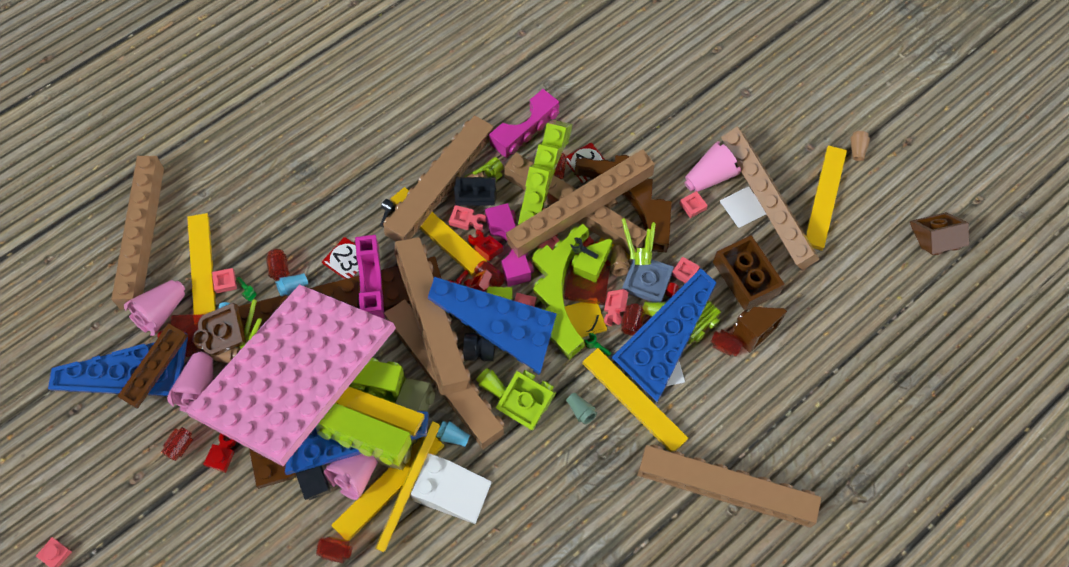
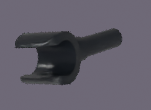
[379,199,395,228]
[570,237,599,259]

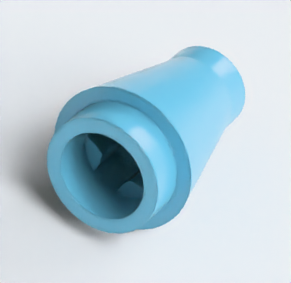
[275,273,308,296]
[436,421,470,447]

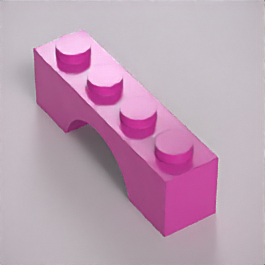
[489,89,559,158]
[485,203,534,287]
[355,235,385,319]

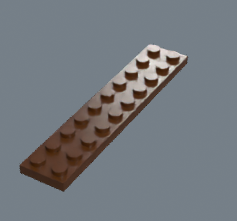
[238,256,442,332]

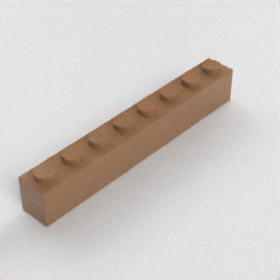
[383,115,494,241]
[721,126,820,270]
[506,149,655,258]
[504,153,647,255]
[111,156,164,310]
[394,237,470,395]
[384,300,505,449]
[637,445,821,528]

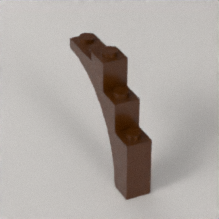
[574,155,672,253]

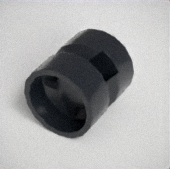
[463,333,495,362]

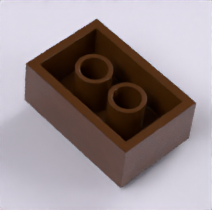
[713,235,785,311]

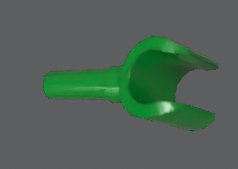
[236,277,257,302]
[584,333,612,357]

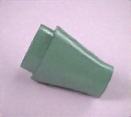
[566,393,597,425]

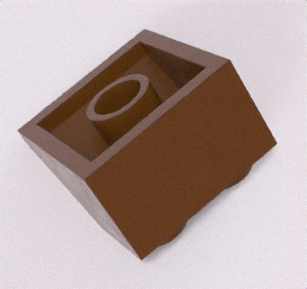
[910,212,969,255]
[732,307,787,353]

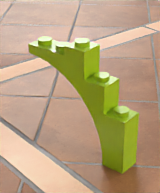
[518,120,573,224]
[532,224,589,360]

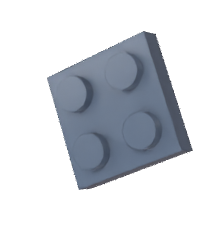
[622,259,674,302]

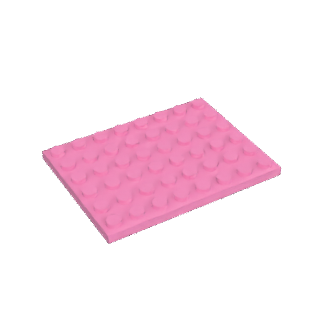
[186,284,396,466]

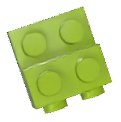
[496,370,556,430]

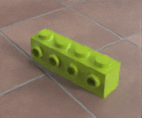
[316,403,411,466]

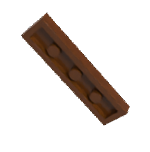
[117,323,188,409]

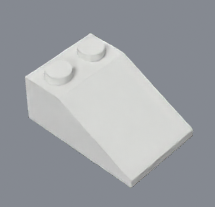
[411,453,492,524]

